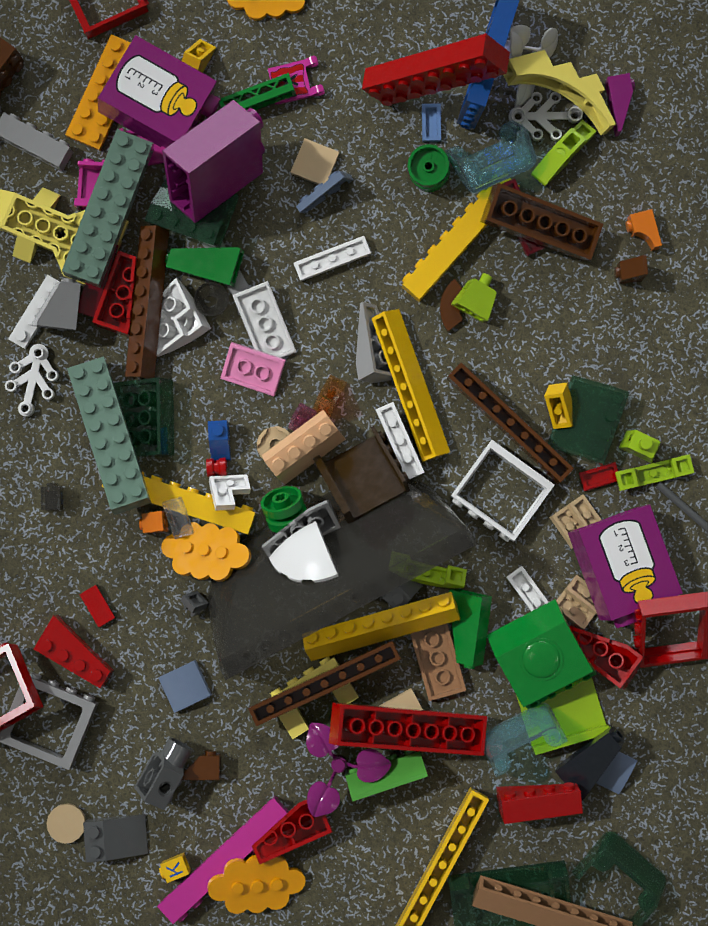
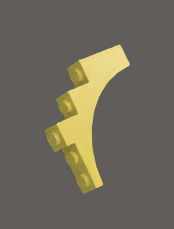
[503,50,616,135]

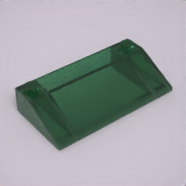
[448,860,571,926]

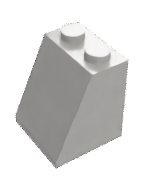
[32,278,81,331]

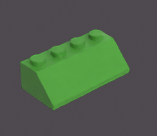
[345,750,428,802]

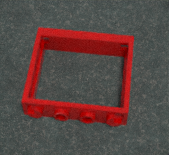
[69,0,149,39]
[633,592,708,668]
[0,642,43,732]

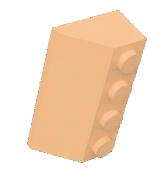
[262,410,346,485]

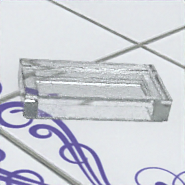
[162,497,194,539]

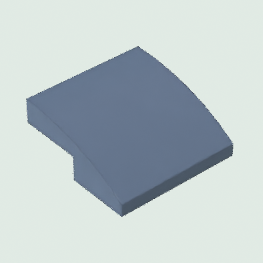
[158,660,212,713]
[596,751,638,794]

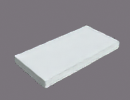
[232,281,296,358]

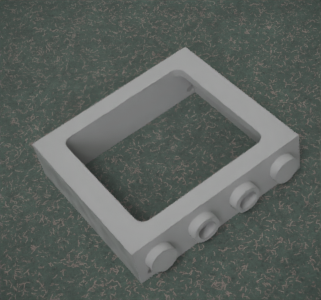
[0,672,99,770]

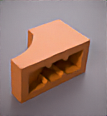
[625,209,662,251]

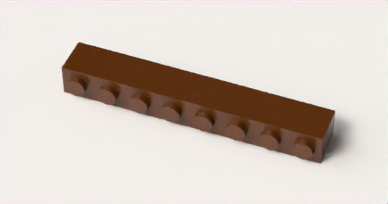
[125,225,169,380]
[447,363,574,484]
[248,641,400,726]

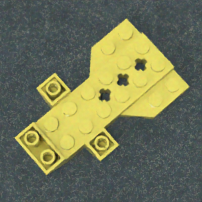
[0,187,129,285]

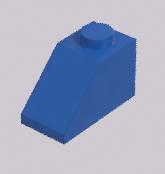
[208,420,231,461]

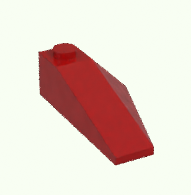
[569,626,644,690]
[252,799,332,865]

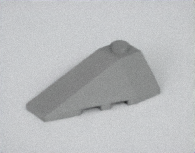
[356,302,393,383]
[262,500,341,560]

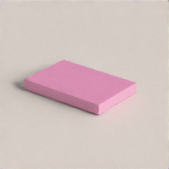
[220,342,286,396]

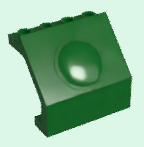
[487,599,597,709]

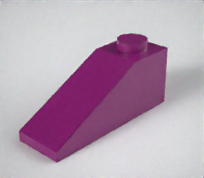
[605,73,635,137]

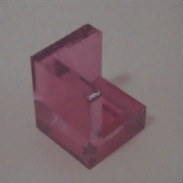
[288,403,317,431]

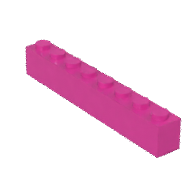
[157,796,289,924]

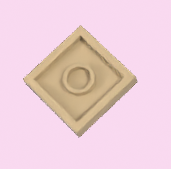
[290,138,340,185]

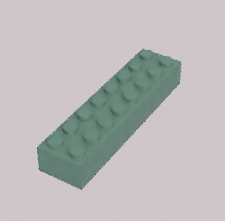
[62,129,154,288]
[67,356,152,515]

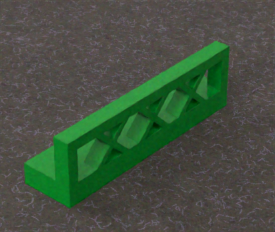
[220,73,296,111]

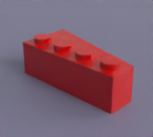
[92,251,137,337]
[34,615,114,688]
[496,782,583,824]

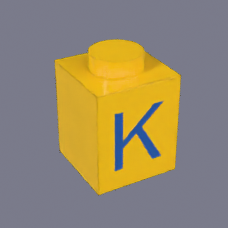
[159,853,191,883]

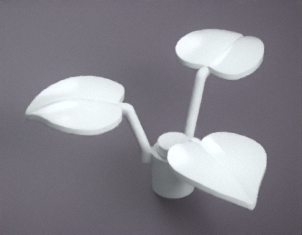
[504,25,558,108]

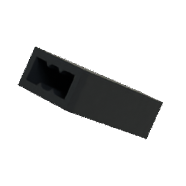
[555,726,624,801]

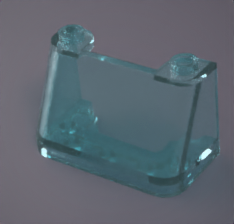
[445,120,537,193]
[485,703,568,777]

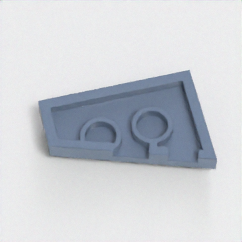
[296,171,354,213]

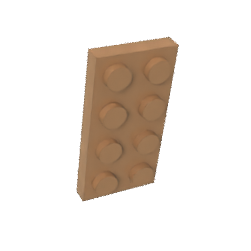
[410,623,466,701]

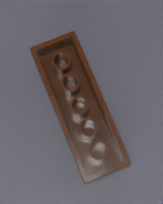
[480,183,603,262]

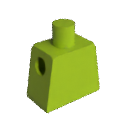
[451,273,497,322]
[619,430,661,463]

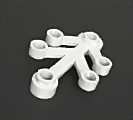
[509,92,583,141]
[5,344,59,417]

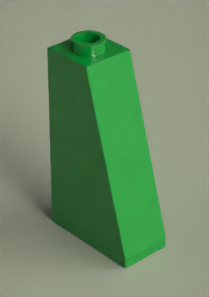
[165,247,245,287]
[449,589,492,669]

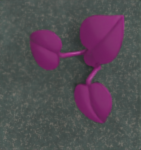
[306,722,391,817]

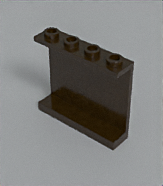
[313,426,410,524]

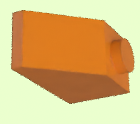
[139,511,169,534]

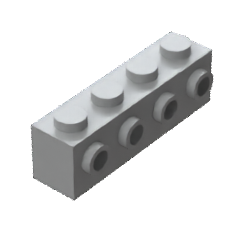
[0,112,73,172]

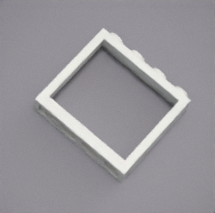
[450,440,554,542]

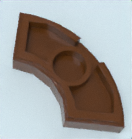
[440,279,463,332]

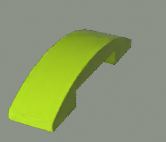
[615,454,695,491]
[389,552,467,588]

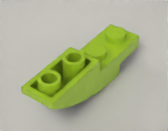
[531,120,596,186]

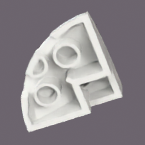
[157,278,211,357]
[269,521,338,583]

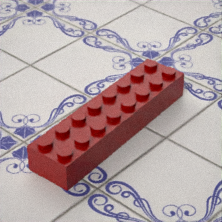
[362,33,510,106]
[329,703,487,756]

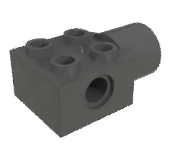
[134,737,193,810]

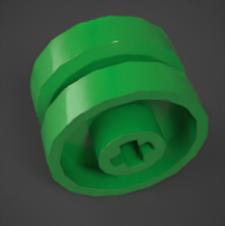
[407,144,450,192]
[260,486,307,533]

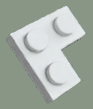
[209,475,251,511]

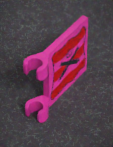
[268,56,325,105]

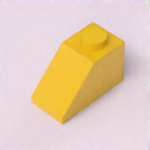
[182,39,216,73]
[544,383,573,429]

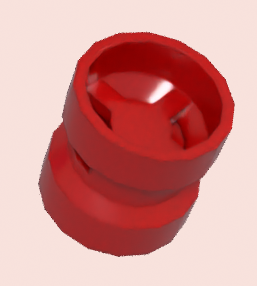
[206,457,227,478]

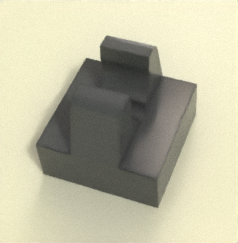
[181,591,209,617]

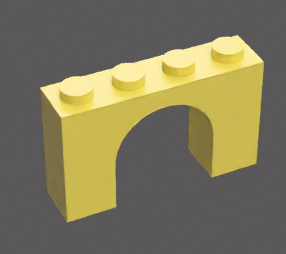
[270,656,359,739]

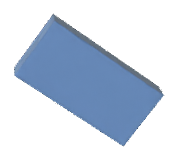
[422,103,441,142]

